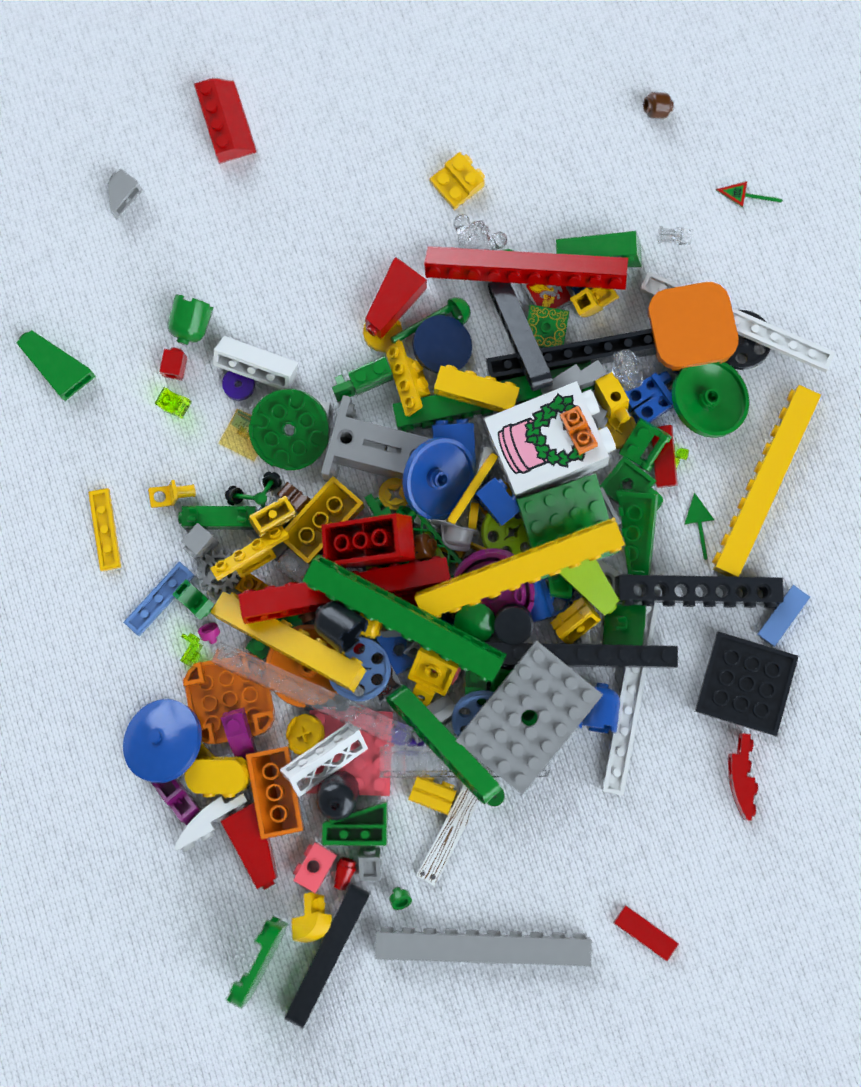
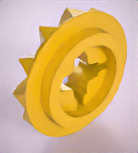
[379,478,408,511]

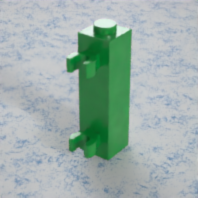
[178,506,258,530]

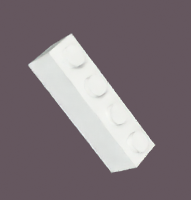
[213,336,298,389]

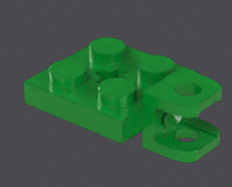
[600,456,663,511]

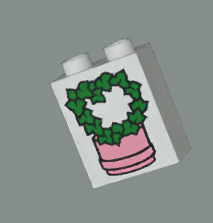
[484,381,616,499]

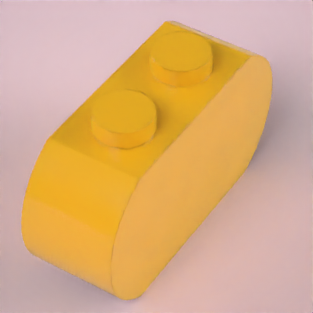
[185,756,251,798]

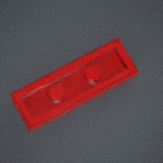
[652,425,678,488]
[613,905,679,961]

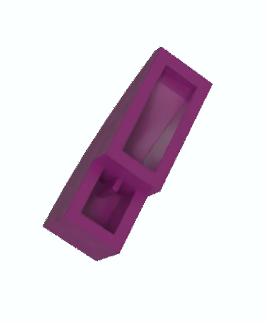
[151,778,202,825]

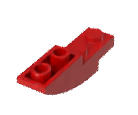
[728,733,758,821]

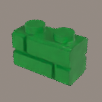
[348,356,394,395]

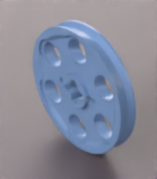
[329,638,391,701]
[452,690,494,736]

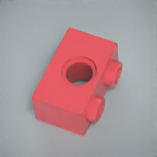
[293,842,338,893]

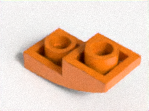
[560,406,598,455]

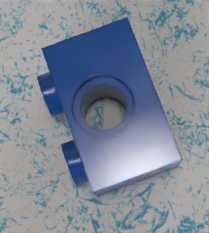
[376,635,415,676]

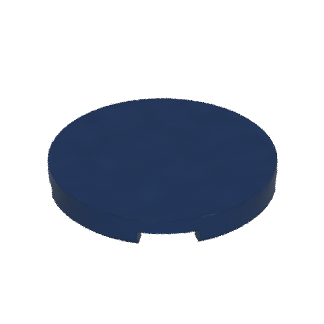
[412,315,472,375]

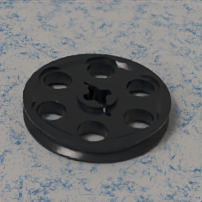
[725,310,771,370]

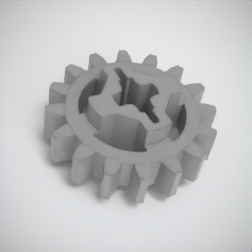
[197,549,240,595]

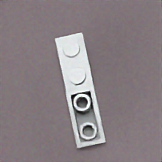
[175,794,250,852]

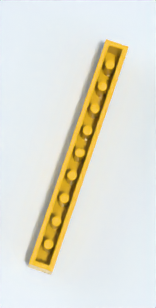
[712,385,821,577]
[414,517,625,618]

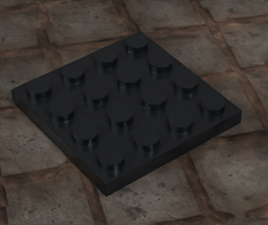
[694,631,799,737]

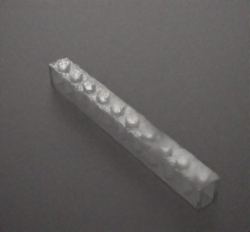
[211,642,414,751]

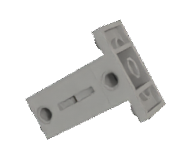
[321,395,431,482]

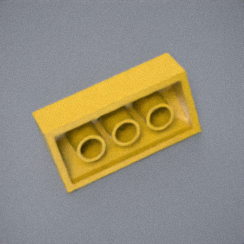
[283,476,365,566]

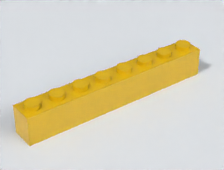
[210,591,366,693]

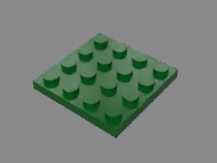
[516,473,619,579]

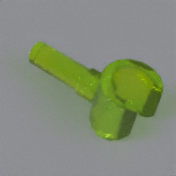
[675,448,689,469]

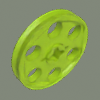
[481,513,531,555]

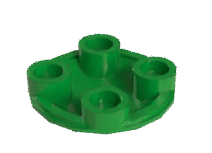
[454,603,495,642]

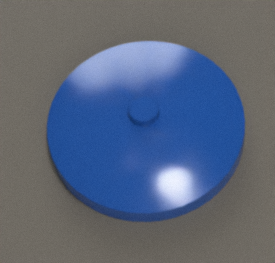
[403,437,476,520]
[123,699,202,783]

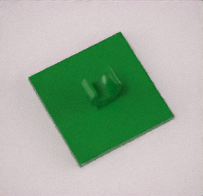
[602,604,646,645]

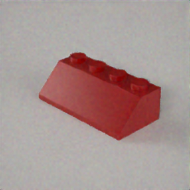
[194,78,257,164]

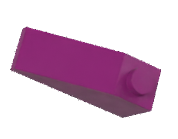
[221,707,257,760]

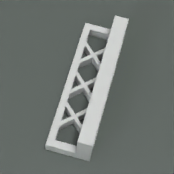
[280,722,368,797]

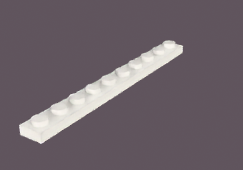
[640,272,835,373]
[602,588,661,796]

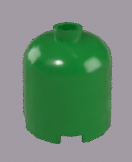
[167,294,214,345]

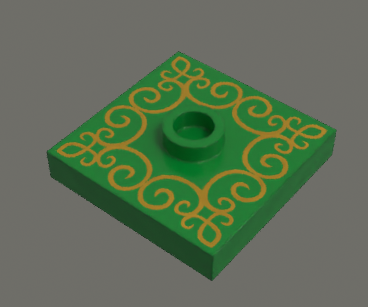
[527,305,570,348]

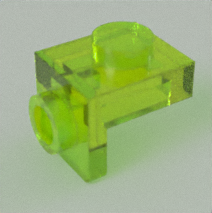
[155,387,192,419]
[180,633,204,666]

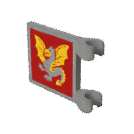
[520,283,574,309]

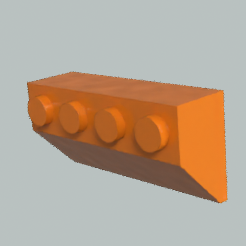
[246,746,305,839]

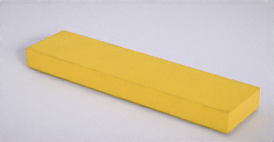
[446,453,498,524]
[88,488,122,571]

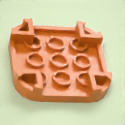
[647,282,738,371]
[183,653,275,744]

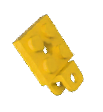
[407,647,458,706]

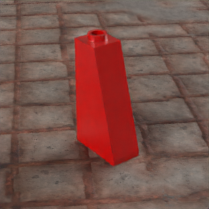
[365,257,427,339]
[221,802,278,890]

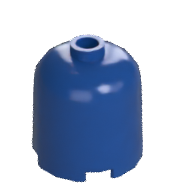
[577,683,620,734]

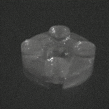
[612,349,643,391]

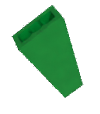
[16,330,96,401]

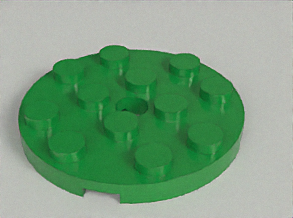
[249,389,330,471]

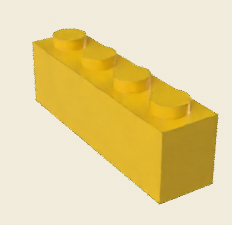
[434,365,520,412]

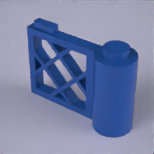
[531,577,583,623]

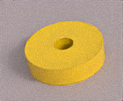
[468,502,479,536]

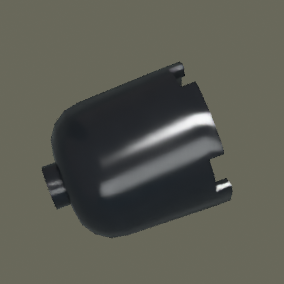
[314,600,368,653]
[316,771,359,821]

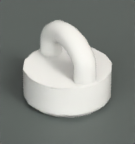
[576,628,598,644]

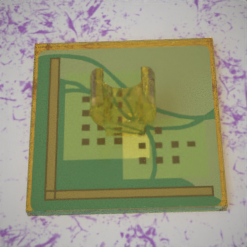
[218,408,258,461]

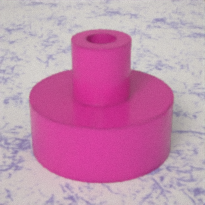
[198,622,220,644]

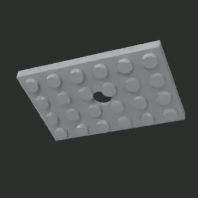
[456,641,603,795]

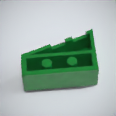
[322,801,388,846]

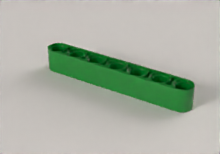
[386,684,501,804]

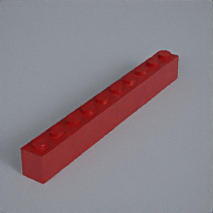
[424,246,628,290]
[238,556,451,624]

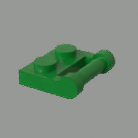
[619,418,672,472]

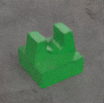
[332,374,356,402]

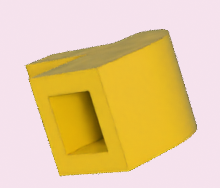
[570,288,619,317]
[292,892,332,943]

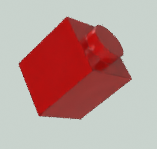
[159,348,187,381]

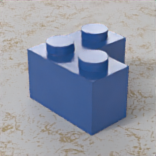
[473,478,520,526]

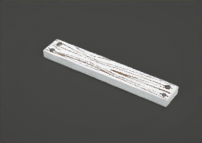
[416,767,494,886]

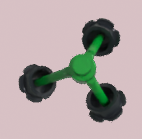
[225,471,282,511]

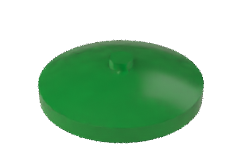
[672,362,749,438]

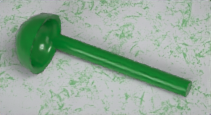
[390,297,471,344]

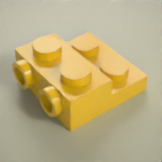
[429,152,485,210]

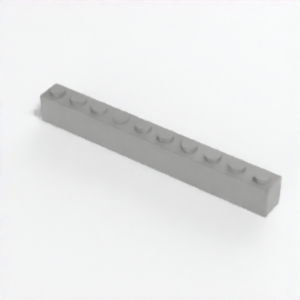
[375,927,591,966]

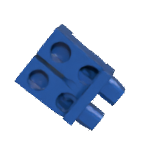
[625,371,674,423]

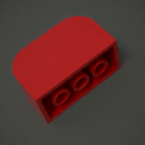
[321,513,415,568]

